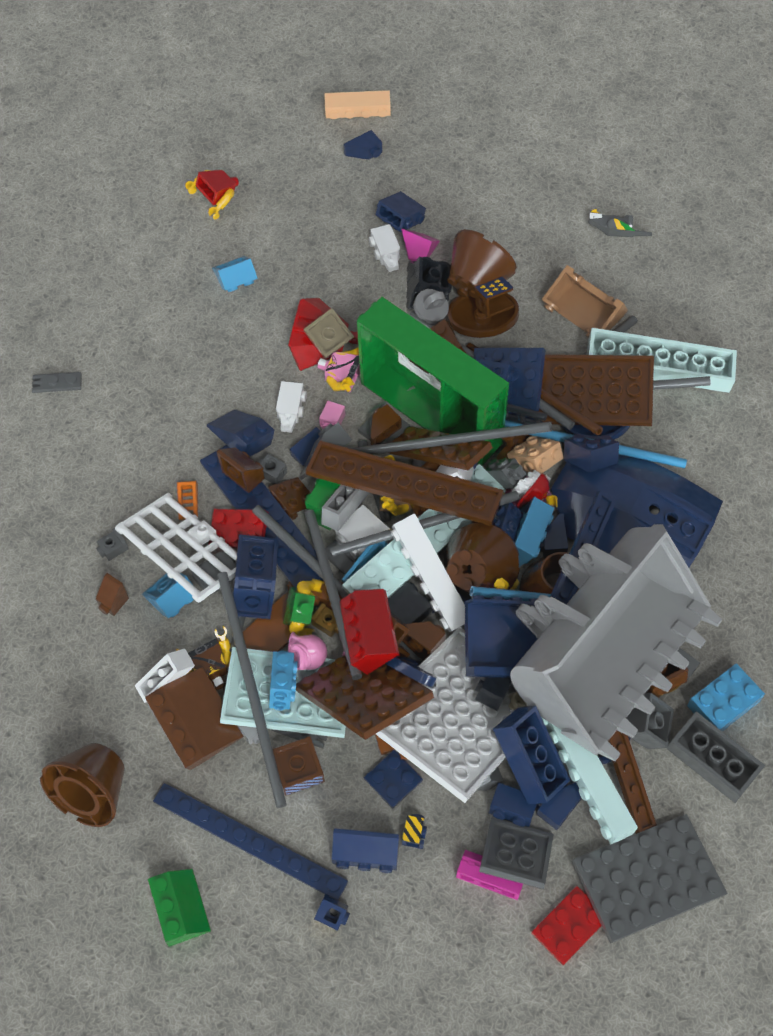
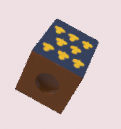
[475,277,514,318]

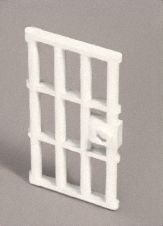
[115,493,237,603]

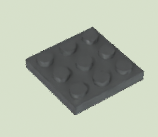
[479,817,554,889]

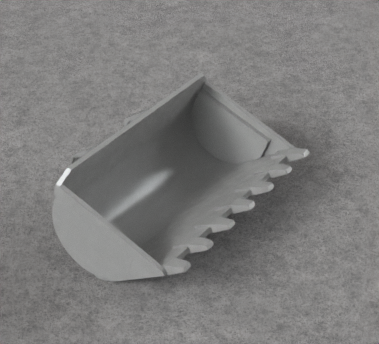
[510,524,722,761]

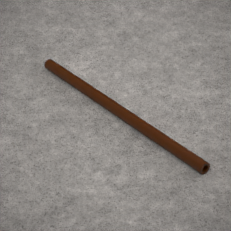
[466,343,603,435]

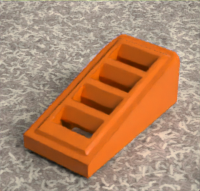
[177,481,198,520]

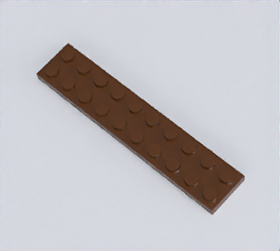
[306,441,504,526]

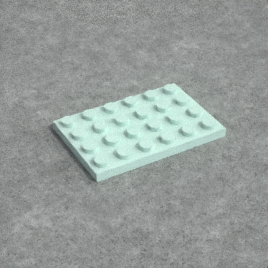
[220,647,346,738]

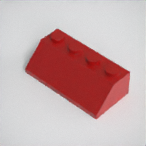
[340,589,399,675]

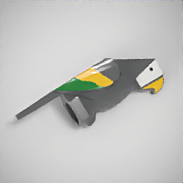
[588,209,652,237]

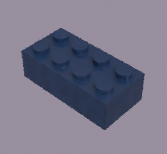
[493,705,570,804]

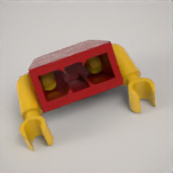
[185,170,239,220]

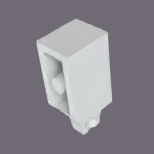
[369,224,400,272]
[276,381,307,433]

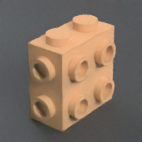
[507,436,564,474]

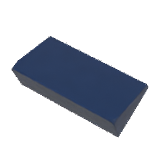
[290,427,321,467]

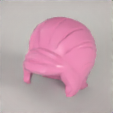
[288,632,327,670]

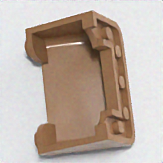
[542,265,628,338]

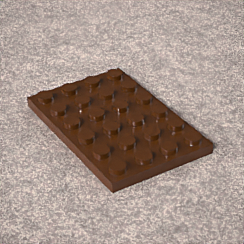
[539,355,654,426]
[296,656,434,740]

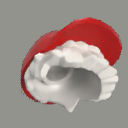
[512,470,551,508]

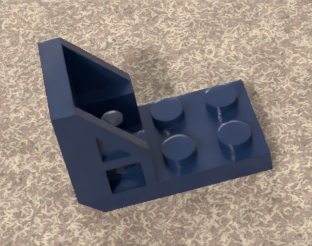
[233,534,278,619]

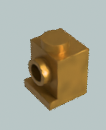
[311,603,339,637]

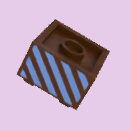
[273,736,325,796]

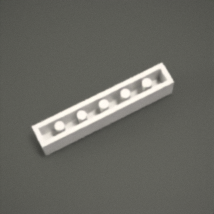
[391,513,465,632]

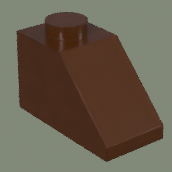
[371,404,402,445]
[96,573,129,616]

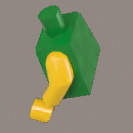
[283,579,324,636]

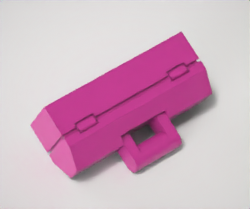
[456,850,523,900]

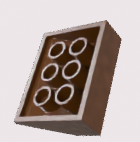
[145,667,244,770]

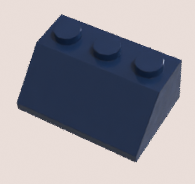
[332,828,399,873]

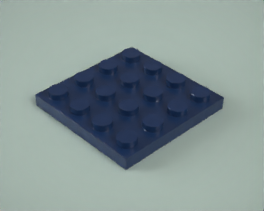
[473,348,546,420]

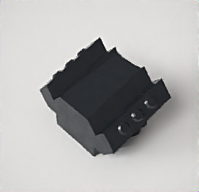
[406,256,452,309]

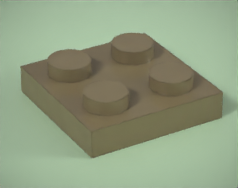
[303,308,354,359]

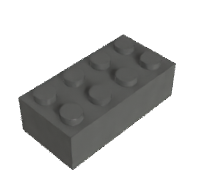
[667,712,765,803]

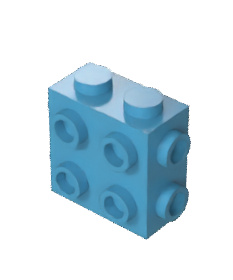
[269,651,298,711]

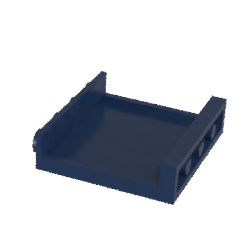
[465,595,538,678]

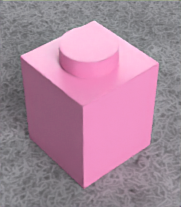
[319,401,345,429]

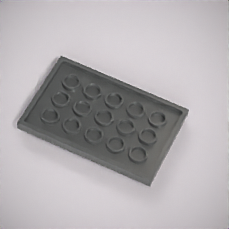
[572,814,728,944]

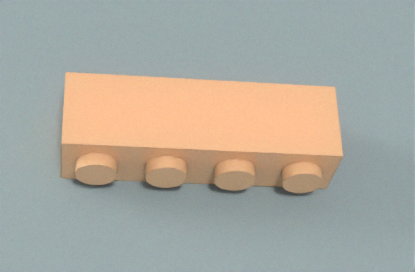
[325,90,391,119]

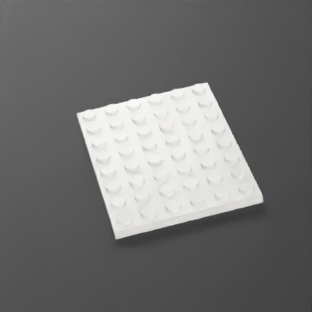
[376,627,517,803]

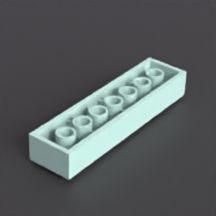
[586,328,737,393]

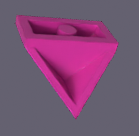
[402,229,440,261]

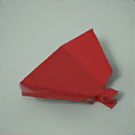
[288,298,358,371]

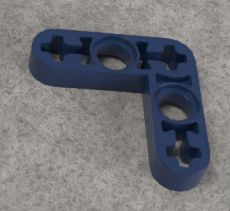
[385,656,437,687]

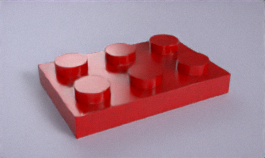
[208,509,269,549]
[531,886,602,966]

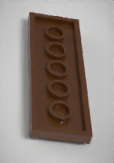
[389,427,493,471]

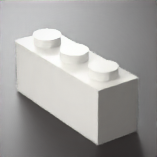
[135,649,195,703]

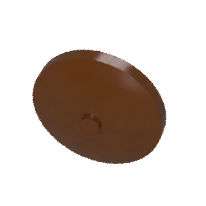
[448,293,519,338]

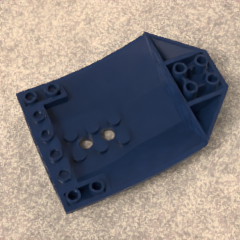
[551,454,723,568]

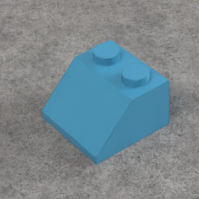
[212,256,258,292]
[142,573,194,618]

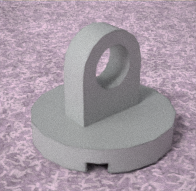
[413,289,449,324]

